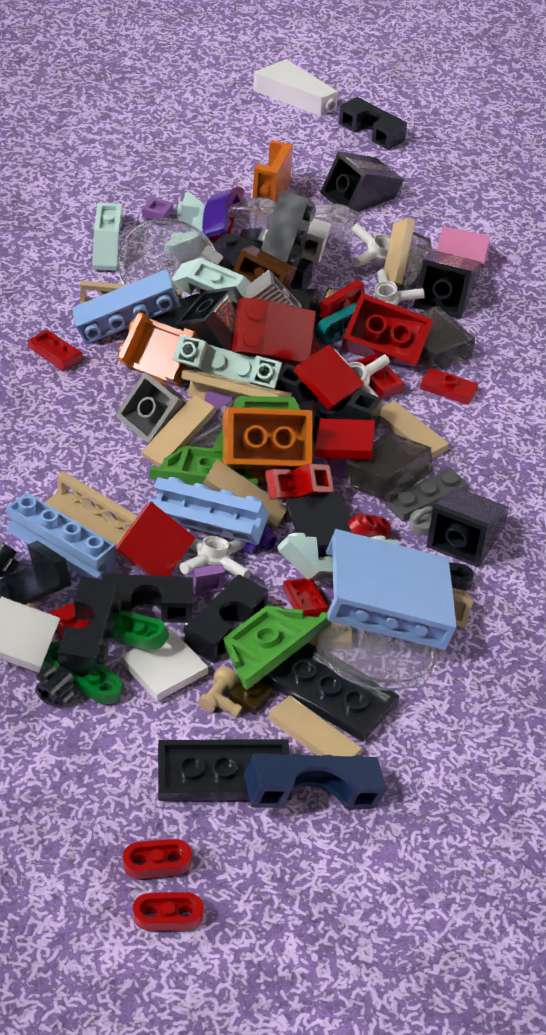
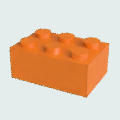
[223,407,312,470]

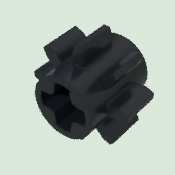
[0,541,20,577]
[35,665,75,705]

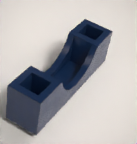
[244,753,387,809]

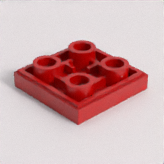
[293,344,365,410]
[315,419,375,461]
[114,501,195,576]

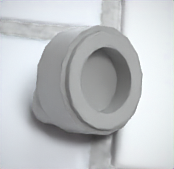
[409,506,433,536]

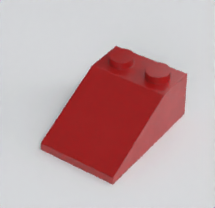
[341,293,434,367]
[231,297,316,363]

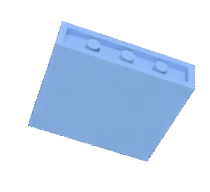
[326,529,457,650]

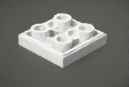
[0,597,60,673]
[121,629,208,701]

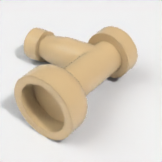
[198,666,243,718]

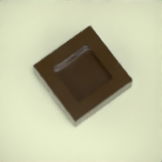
[229,681,273,715]

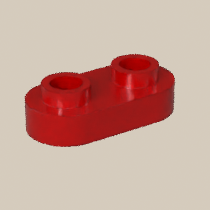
[348,513,392,540]
[123,839,192,879]
[133,892,204,931]

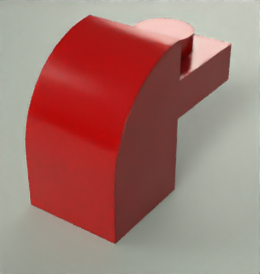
[265,464,334,503]

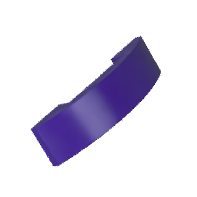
[202,187,245,239]

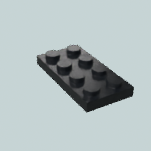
[260,642,400,742]
[158,739,292,801]

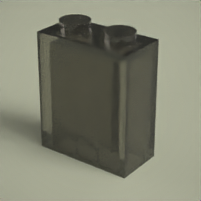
[417,306,475,371]
[345,432,433,502]

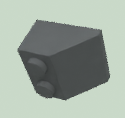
[114,371,188,444]

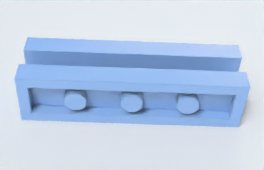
[72,269,181,344]
[148,477,270,545]
[6,492,116,579]

